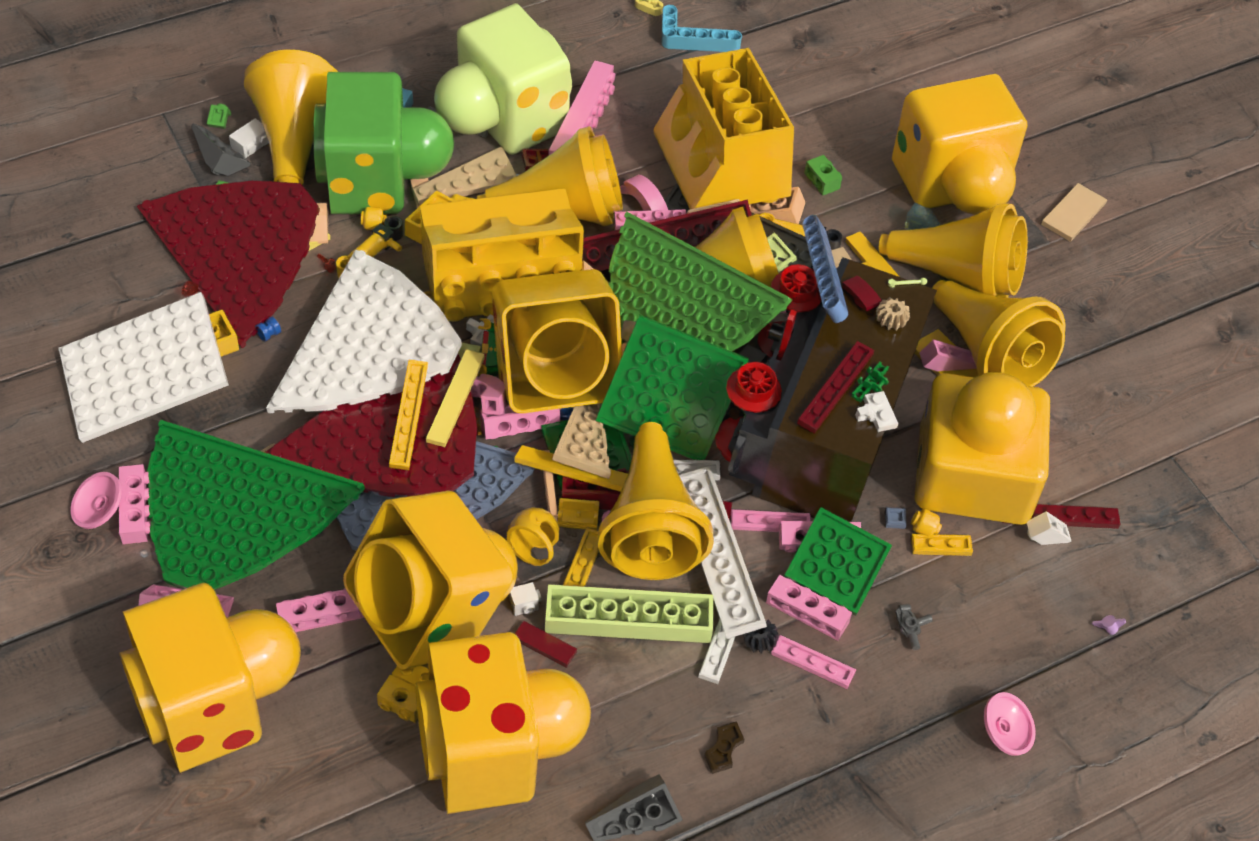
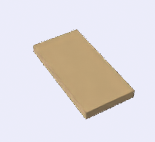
[1041,183,1107,242]

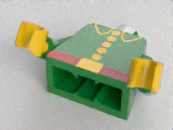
[476,318,498,377]

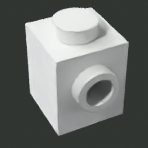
[509,582,541,616]

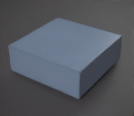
[885,507,906,529]

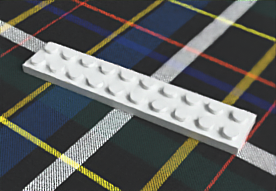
[679,466,767,639]

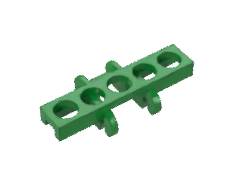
[851,362,889,403]

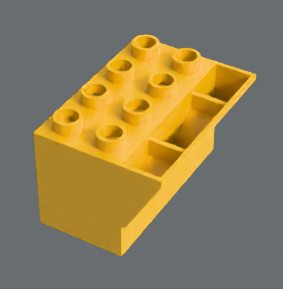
[654,48,794,210]
[420,189,584,322]

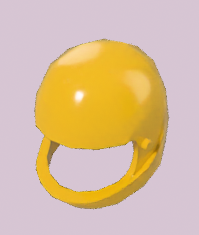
[507,507,559,566]

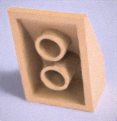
[749,187,805,224]

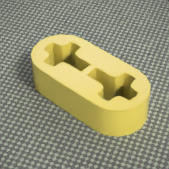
[635,0,663,16]

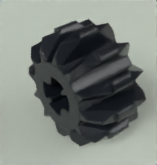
[743,619,779,654]

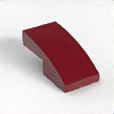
[842,275,882,311]

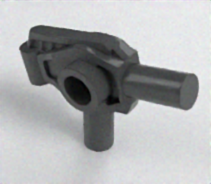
[895,604,933,650]

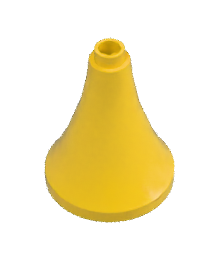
[244,50,338,185]
[477,126,623,226]
[879,203,1028,297]
[695,207,779,287]
[933,280,1065,386]
[598,422,714,580]

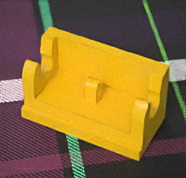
[558,498,599,530]

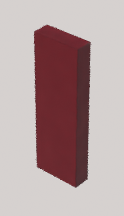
[514,621,577,668]

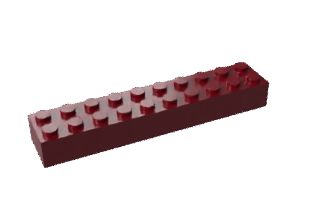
[582,199,752,274]

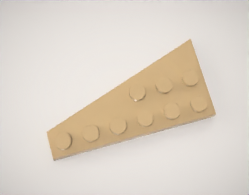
[413,146,517,206]

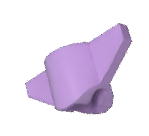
[1093,615,1126,635]

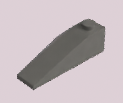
[585,774,682,841]

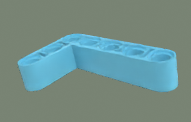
[661,5,742,52]

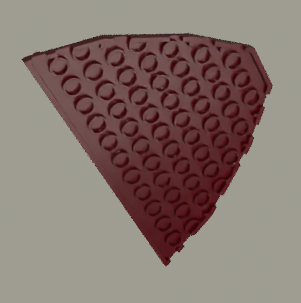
[137,180,320,348]
[265,354,477,497]

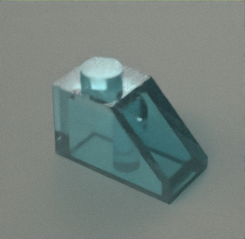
[904,203,941,230]

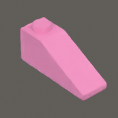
[920,339,977,371]

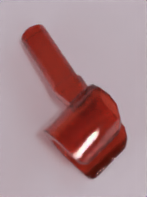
[317,253,336,273]

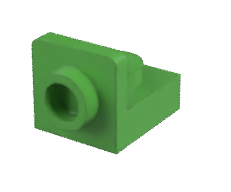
[207,104,231,129]

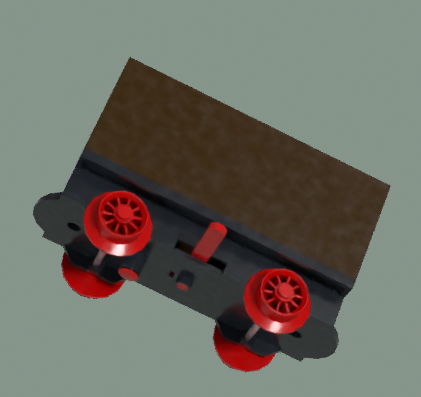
[715,257,937,522]

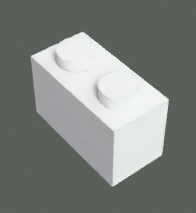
[229,118,269,158]

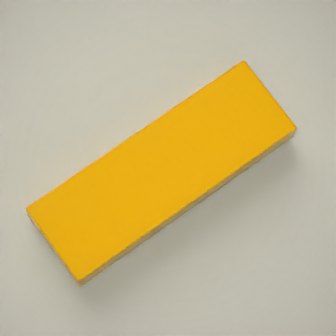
[911,534,973,556]

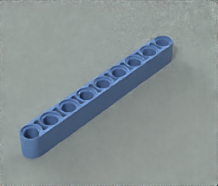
[802,215,848,323]

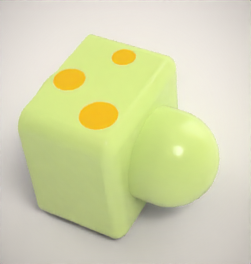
[434,3,572,155]

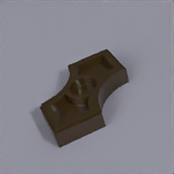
[704,721,745,774]

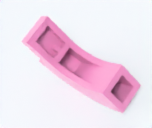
[620,174,668,211]
[471,374,507,415]

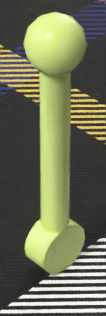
[888,278,927,288]

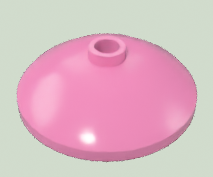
[71,472,122,529]
[984,692,1035,756]

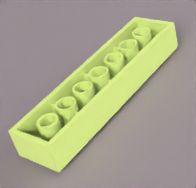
[545,585,713,643]

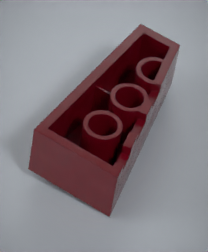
[562,468,629,510]

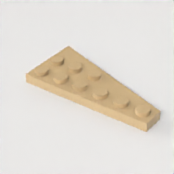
[552,403,611,479]

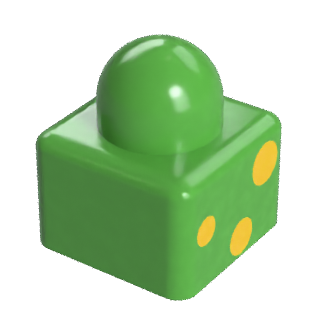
[314,72,454,214]

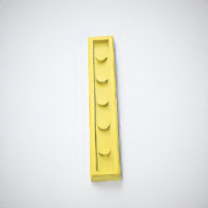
[426,349,484,447]

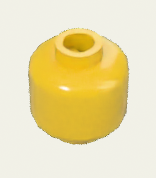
[361,207,387,230]
[911,509,942,537]

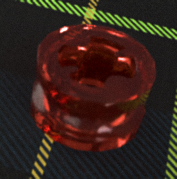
[181,280,199,297]

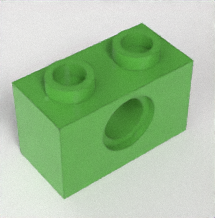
[804,155,842,195]

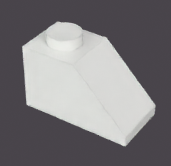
[1027,511,1071,545]

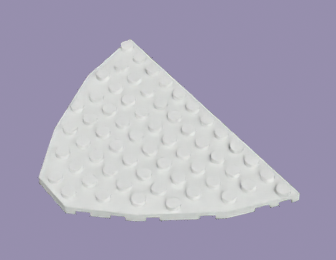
[266,250,462,413]

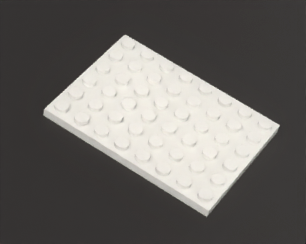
[59,292,229,443]

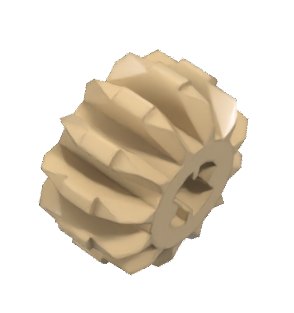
[876,297,910,331]

